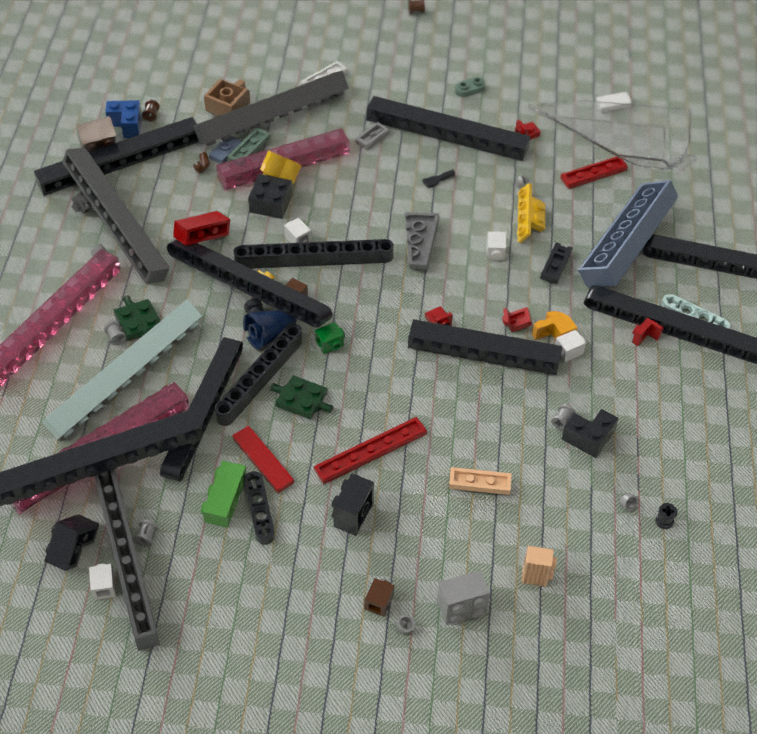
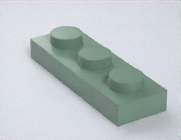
[227,128,271,168]

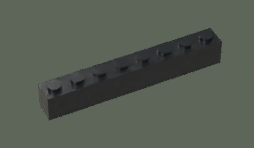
[408,319,562,375]

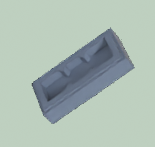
[209,136,242,165]

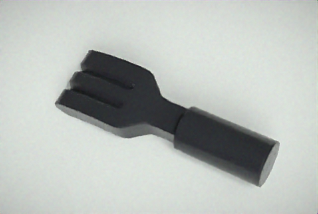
[422,169,455,188]

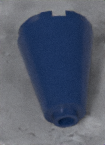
[243,310,297,349]

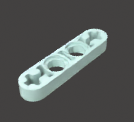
[661,294,730,328]

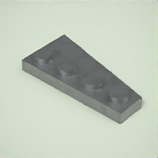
[405,212,440,270]

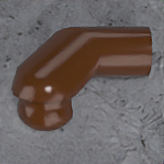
[193,152,210,173]

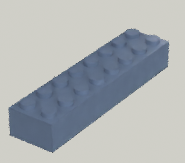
[578,180,679,287]

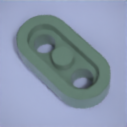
[455,77,485,97]

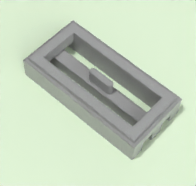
[355,122,390,150]

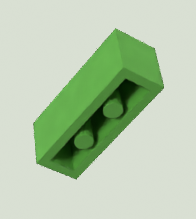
[201,460,247,528]

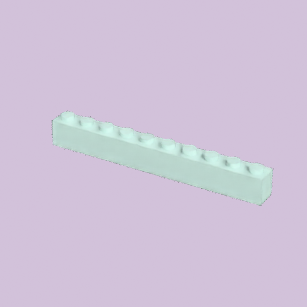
[42,299,202,440]

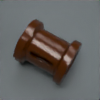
[408,0,425,14]
[142,100,160,122]

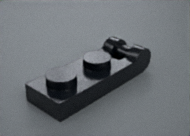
[540,242,573,284]

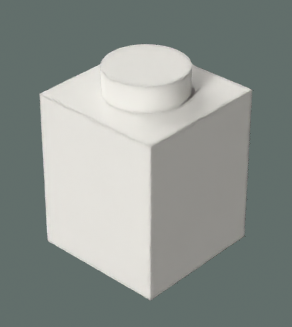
[284,217,311,243]
[486,231,506,260]
[555,330,586,363]
[89,564,116,600]

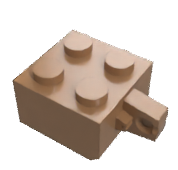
[204,79,251,116]

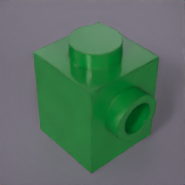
[315,322,345,354]

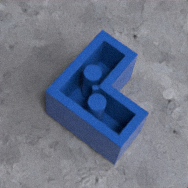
[105,100,142,138]

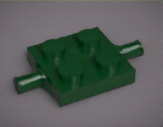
[113,295,161,340]
[270,375,333,420]

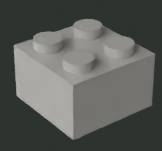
[437,570,490,625]

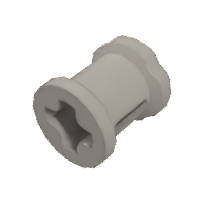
[104,320,127,345]
[551,404,576,430]
[134,519,158,547]

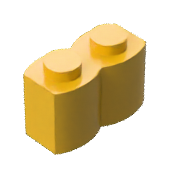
[260,150,301,184]

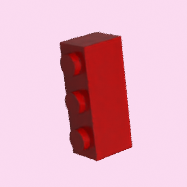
[173,211,231,246]

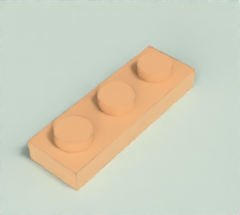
[449,467,512,495]

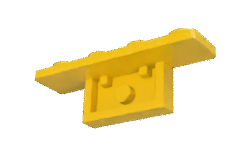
[517,183,545,243]

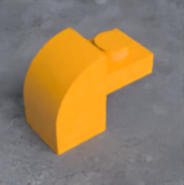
[532,311,578,340]

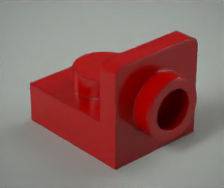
[515,120,541,140]
[425,306,453,326]

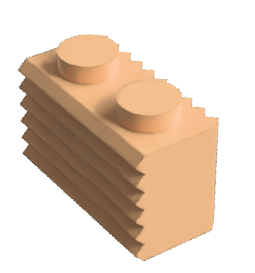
[521,546,557,587]

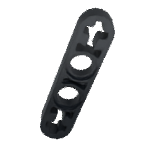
[244,471,275,545]

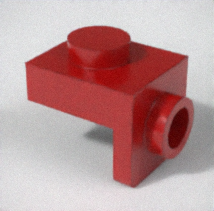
[502,307,533,332]
[632,318,663,346]

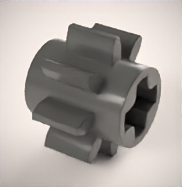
[71,192,93,214]

